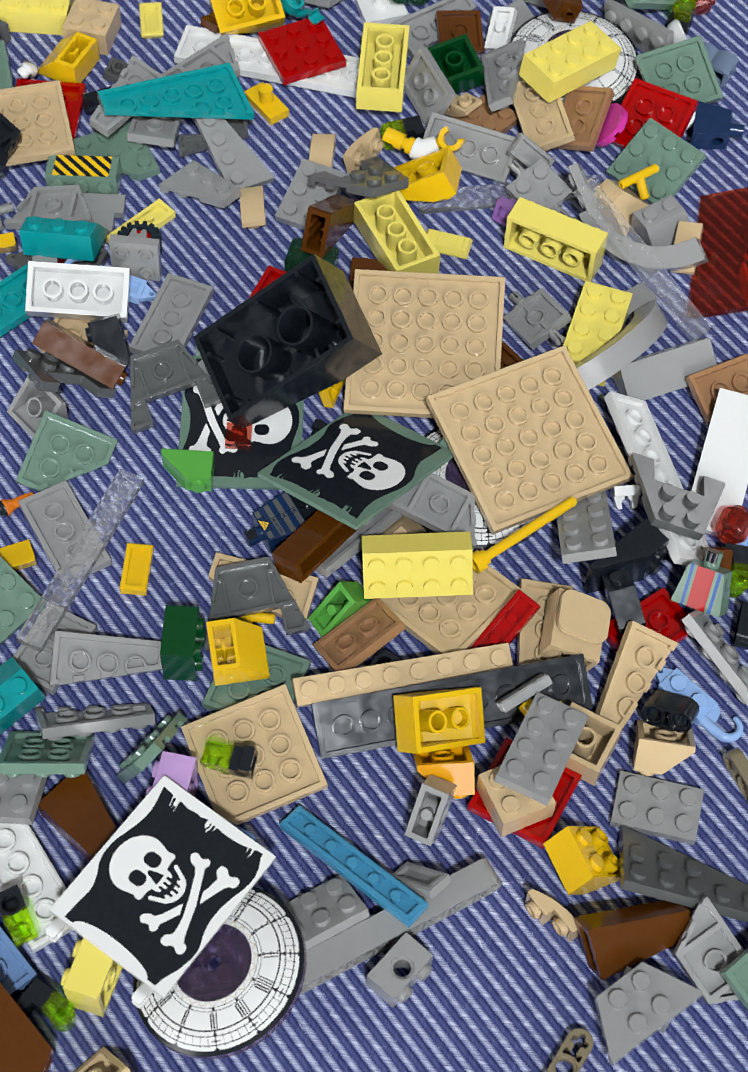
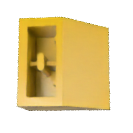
[38,31,100,83]
[206,618,270,686]
[543,826,620,895]

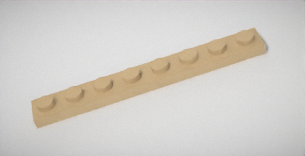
[292,643,513,708]

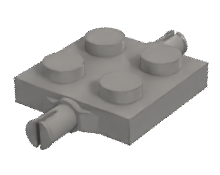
[506,158,573,217]
[503,288,572,350]

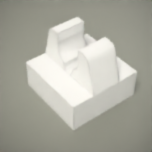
[610,485,641,510]

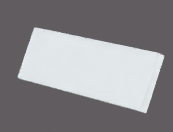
[691,388,748,541]
[0,823,73,953]

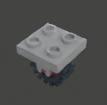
[109,221,162,281]

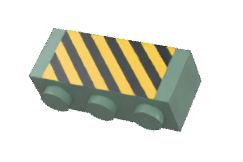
[45,155,123,194]

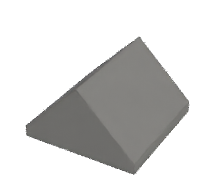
[6,374,69,438]

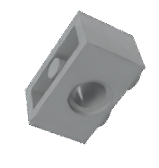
[404,774,457,846]
[366,932,433,1008]

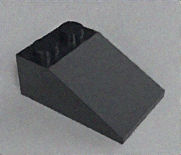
[583,519,669,594]

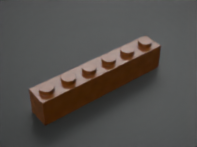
[272,510,358,583]

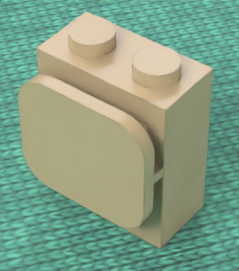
[538,588,611,672]

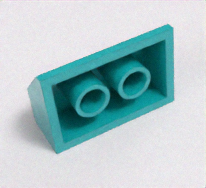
[19,216,108,261]
[0,657,46,735]

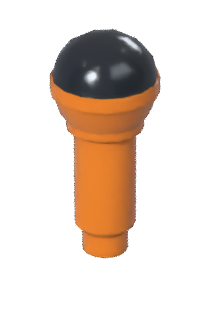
[0,492,33,517]

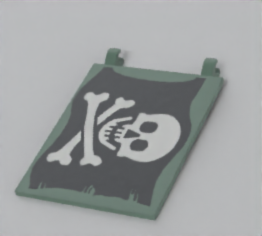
[176,345,304,490]
[258,413,453,530]

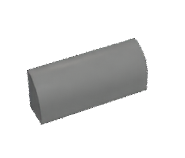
[613,338,717,400]

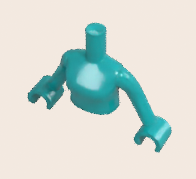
[280,0,325,25]

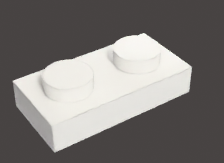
[484,6,517,52]

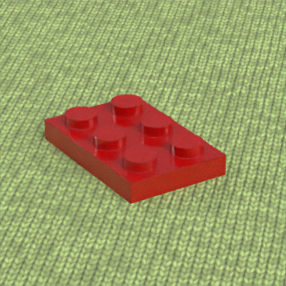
[606,587,690,653]

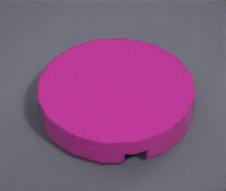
[596,103,628,147]

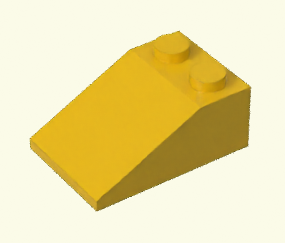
[210,0,285,35]
[393,146,462,202]
[393,687,485,754]

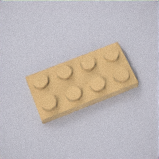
[513,78,575,151]

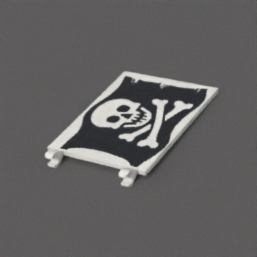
[45,775,276,1009]

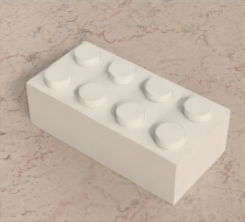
[25,261,130,322]

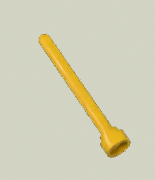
[473,497,577,574]

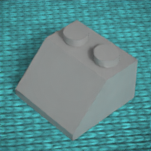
[629,195,689,246]

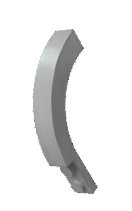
[568,162,709,271]
[575,299,668,390]

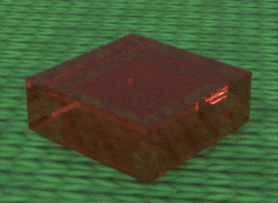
[225,422,253,450]

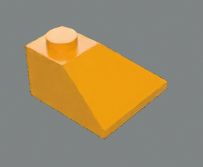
[413,745,475,799]

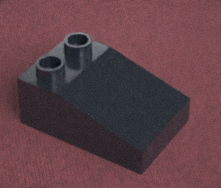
[193,254,382,428]

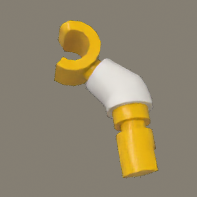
[382,126,466,160]

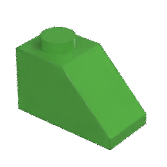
[161,449,215,493]
[308,581,372,637]

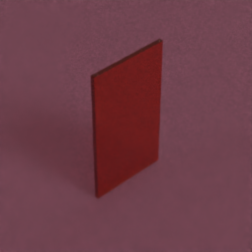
[687,187,748,320]

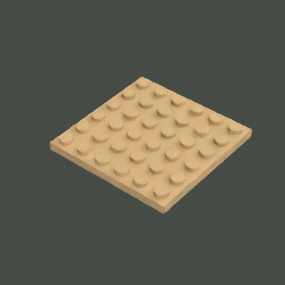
[344,269,505,418]
[426,345,634,535]

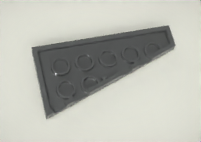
[618,825,748,922]

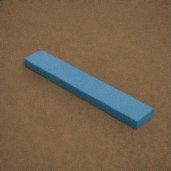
[279,805,428,928]

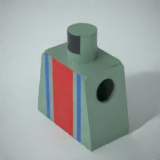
[671,548,732,618]

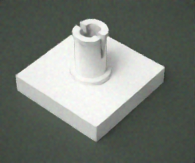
[354,0,409,24]

